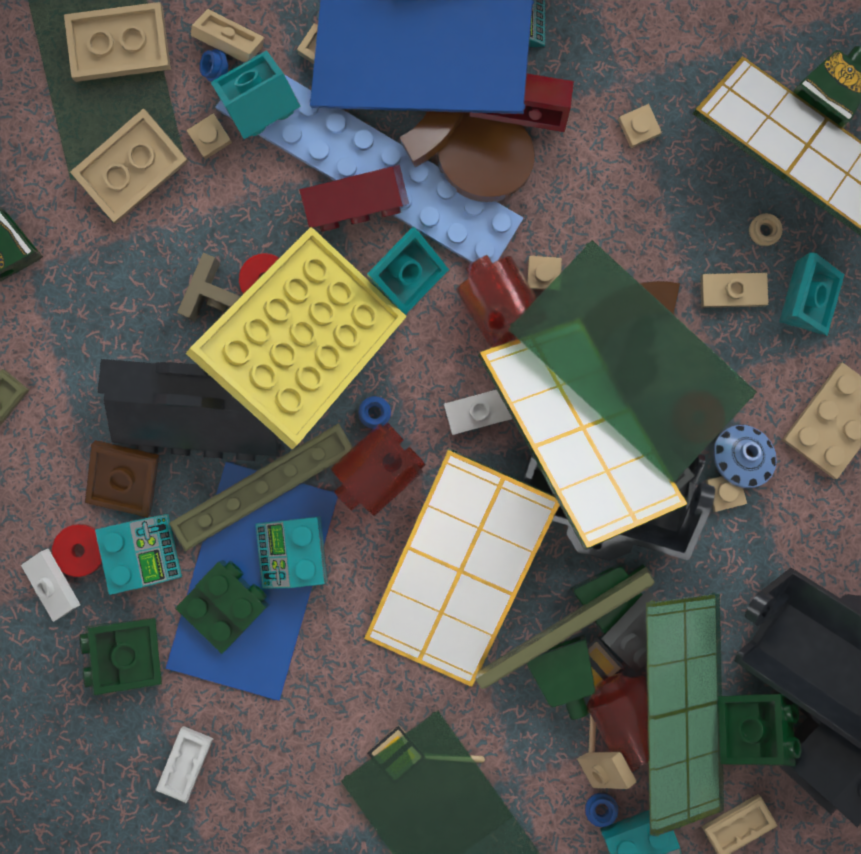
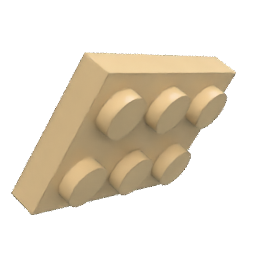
[64,2,171,82]
[70,108,189,223]
[782,362,861,479]

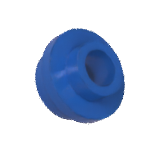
[200,49,228,82]
[358,396,391,429]
[585,793,618,827]

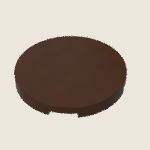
[437,112,535,202]

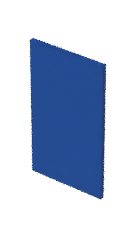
[309,0,534,114]
[166,462,339,701]

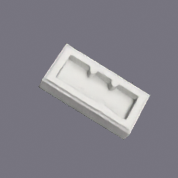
[444,389,515,435]
[21,549,80,622]
[156,726,213,803]

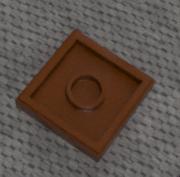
[85,440,159,518]

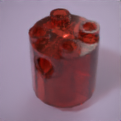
[456,255,548,348]
[331,422,426,516]
[586,673,649,773]

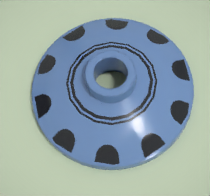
[713,425,777,488]

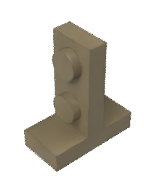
[177,253,241,322]

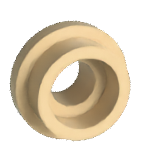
[749,213,783,246]

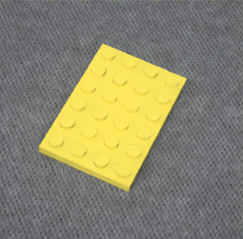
[186,227,407,449]

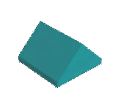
[367,227,450,315]
[779,253,845,336]

